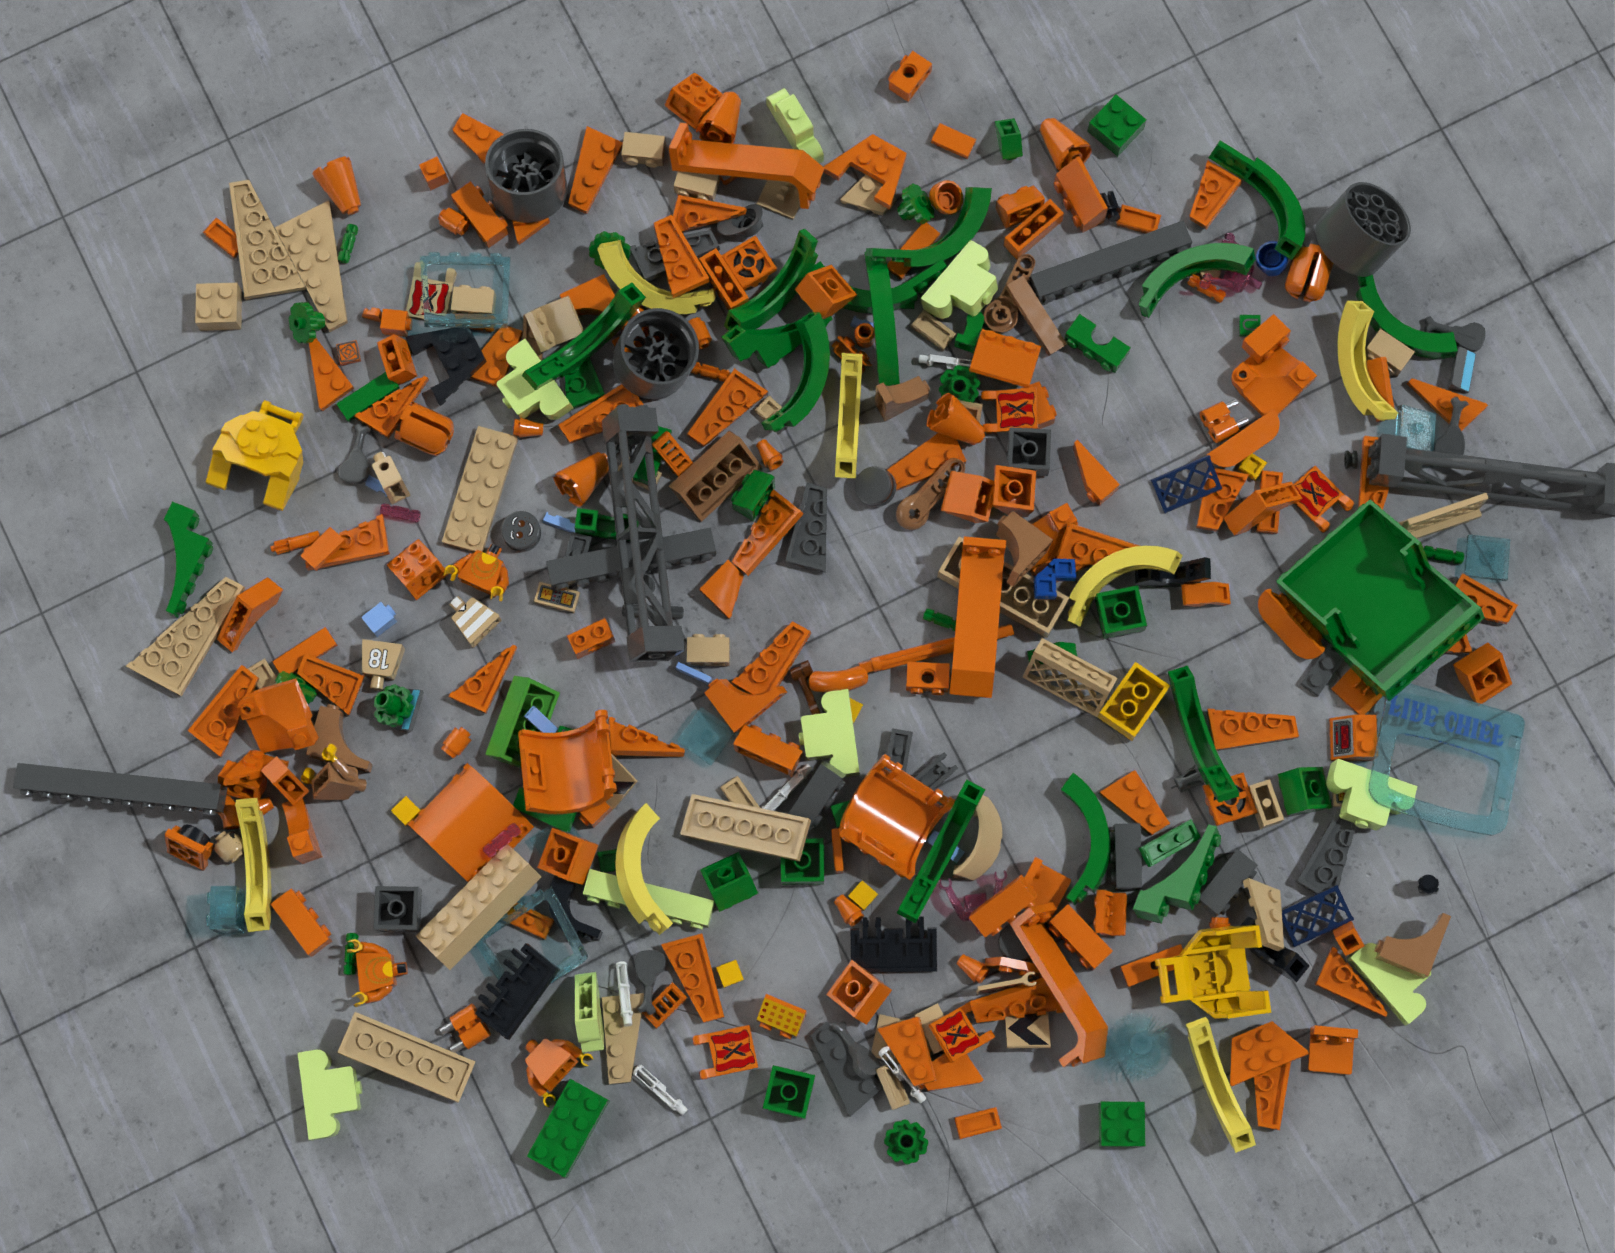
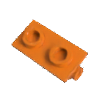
[831,336,872,374]

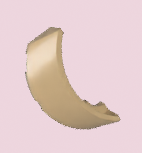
[952,795,1002,881]

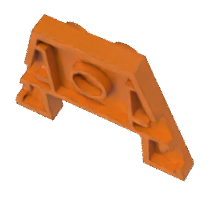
[823,134,907,210]

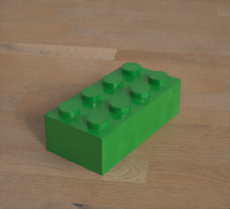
[527,1079,610,1178]

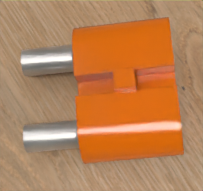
[1199,399,1249,443]
[439,1004,491,1053]

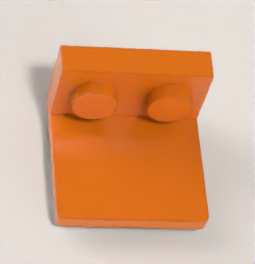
[665,73,722,130]
[387,539,448,600]
[1024,857,1071,916]
[1308,1025,1358,1075]

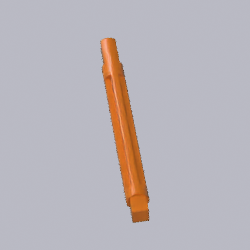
[858,624,1014,673]

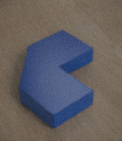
[1033,558,1076,600]

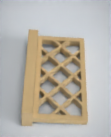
[1398,493,1489,539]
[1023,638,1117,717]

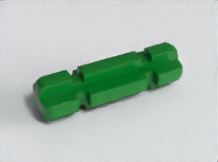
[338,224,358,263]
[1423,545,1464,564]
[923,609,956,631]
[343,933,359,975]

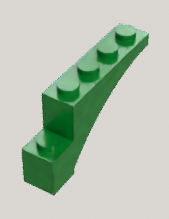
[721,316,833,368]
[164,501,213,618]
[1133,824,1221,924]

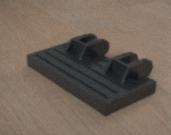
[850,916,937,972]
[475,943,560,1040]

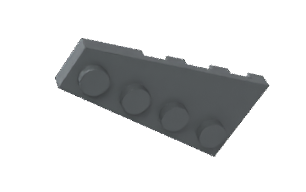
[630,230,720,282]

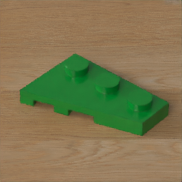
[565,358,605,410]

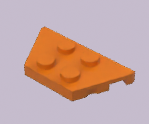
[1230,1021,1309,1087]

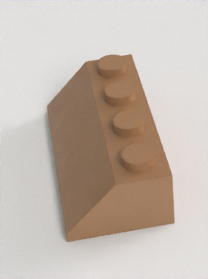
[669,431,761,522]

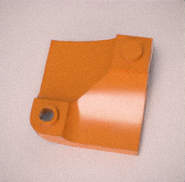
[1231,347,1317,416]
[1030,503,1090,583]
[237,679,319,753]

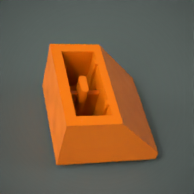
[941,471,994,523]

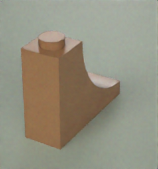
[875,376,930,421]
[996,511,1053,587]
[306,704,373,773]
[1374,913,1451,978]

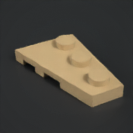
[1243,878,1284,951]

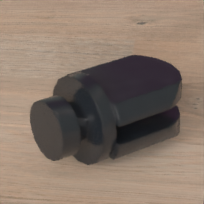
[1100,191,1121,222]
[1418,875,1439,894]

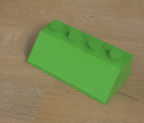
[485,676,560,769]

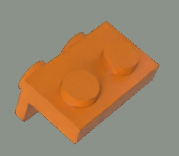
[1093,890,1127,936]

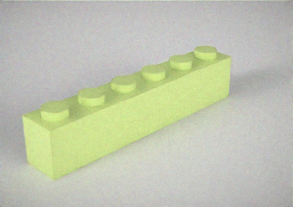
[583,869,715,930]

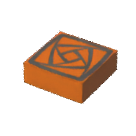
[336,340,361,366]

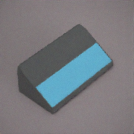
[1448,346,1476,393]
[395,689,424,733]

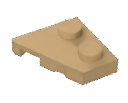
[840,175,897,216]

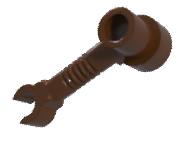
[790,660,821,715]

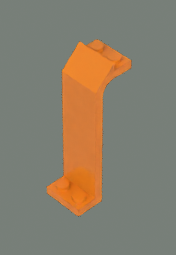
[669,123,825,209]
[949,536,1006,698]
[1009,902,1108,1067]

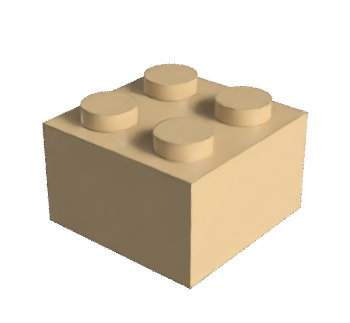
[195,283,242,331]

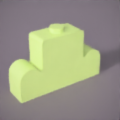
[766,88,824,164]
[921,240,998,319]
[497,339,574,420]
[798,689,860,777]
[1326,759,1417,831]
[1347,943,1431,1025]
[575,972,604,1053]
[298,1050,362,1141]

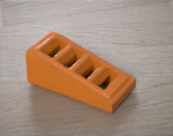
[652,431,693,477]
[642,982,688,1029]

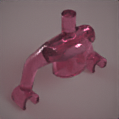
[1199,233,1263,293]
[939,870,1007,934]

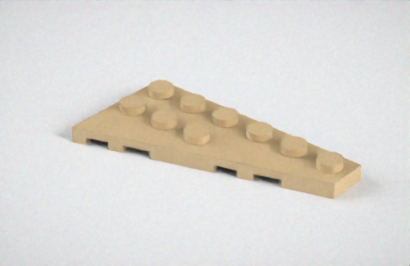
[126,577,245,697]

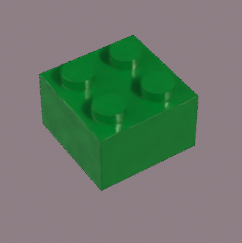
[1087,94,1147,157]
[1095,585,1147,639]
[781,838,824,885]
[763,1065,815,1119]
[1099,1101,1146,1147]

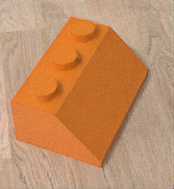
[1053,156,1108,233]
[969,329,1041,388]
[733,724,803,777]

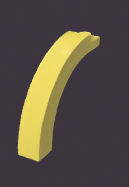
[598,240,716,314]
[1338,301,1398,421]
[835,353,863,478]
[1067,546,1183,627]
[235,798,272,932]
[615,803,673,935]
[1186,1017,1256,1153]

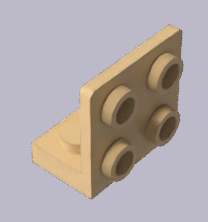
[525,296,584,352]

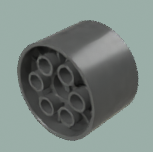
[485,129,567,223]
[1315,182,1411,277]
[613,308,699,399]

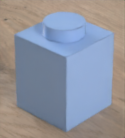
[361,602,397,637]

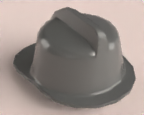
[717,204,763,237]

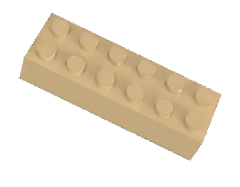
[938,536,1069,638]
[416,844,541,970]

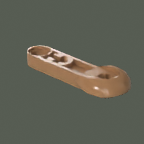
[984,254,1035,333]
[896,458,965,530]

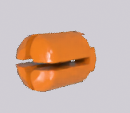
[1285,244,1334,302]
[394,401,454,456]

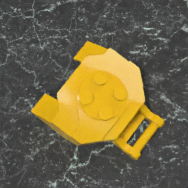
[206,400,304,511]
[1155,925,1271,1019]

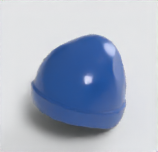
[1256,241,1289,276]

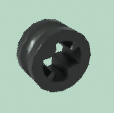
[1344,450,1358,469]

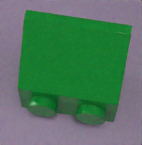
[731,470,775,522]
[1278,767,1332,815]
[700,852,758,912]

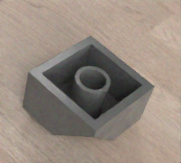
[1007,427,1051,476]
[374,886,422,933]

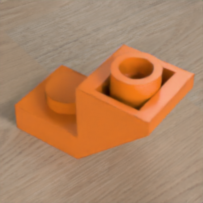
[1181,582,1231,607]

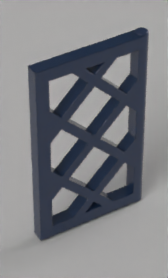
[1151,455,1223,514]
[1282,885,1354,947]

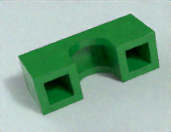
[1064,314,1131,373]
[574,508,640,541]

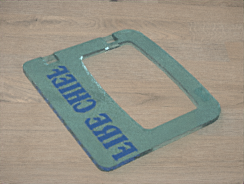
[1369,684,1525,836]

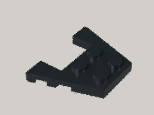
[405,325,487,406]

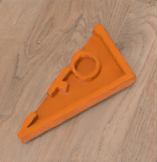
[673,195,747,232]
[309,338,354,411]
[223,750,289,786]

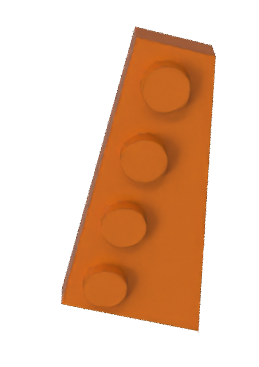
[568,126,623,214]
[654,215,709,298]
[687,368,768,447]
[558,384,644,443]
[887,433,966,491]
[1358,436,1389,510]
[731,621,811,695]
[1207,708,1299,751]
[970,978,1064,1023]

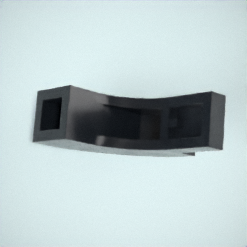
[1135,557,1211,587]
[548,875,603,942]
[1240,916,1310,983]

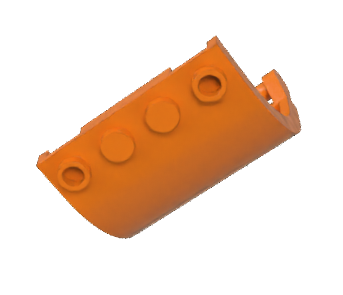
[518,710,617,814]
[839,754,955,880]
[408,763,534,882]

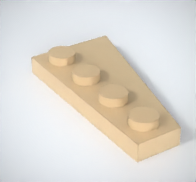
[602,993,644,1085]

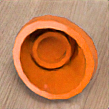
[929,180,963,215]

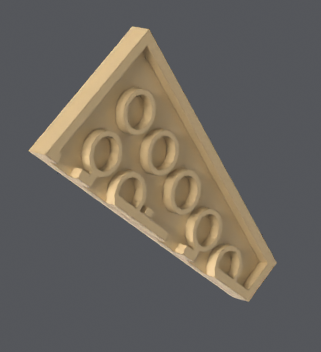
[229,180,307,300]
[275,200,348,332]

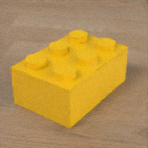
[1097,662,1170,741]

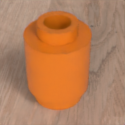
[438,207,470,236]
[688,317,712,350]
[855,323,875,348]
[441,727,472,758]

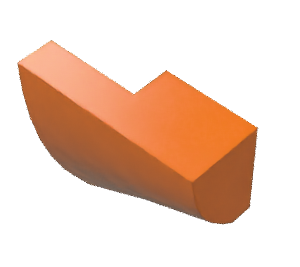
[699,560,744,619]

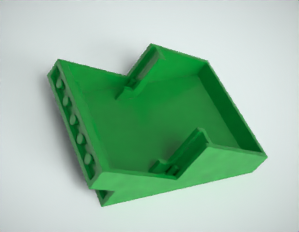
[1276,499,1485,701]

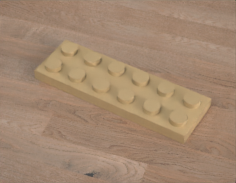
[442,426,518,552]
[680,794,811,862]
[337,1012,476,1103]

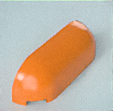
[1206,409,1280,467]
[1258,589,1325,659]

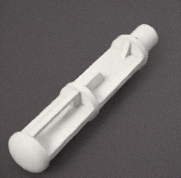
[919,354,972,369]
[762,764,813,811]
[615,961,633,1027]
[878,1046,926,1103]
[633,1064,688,1116]

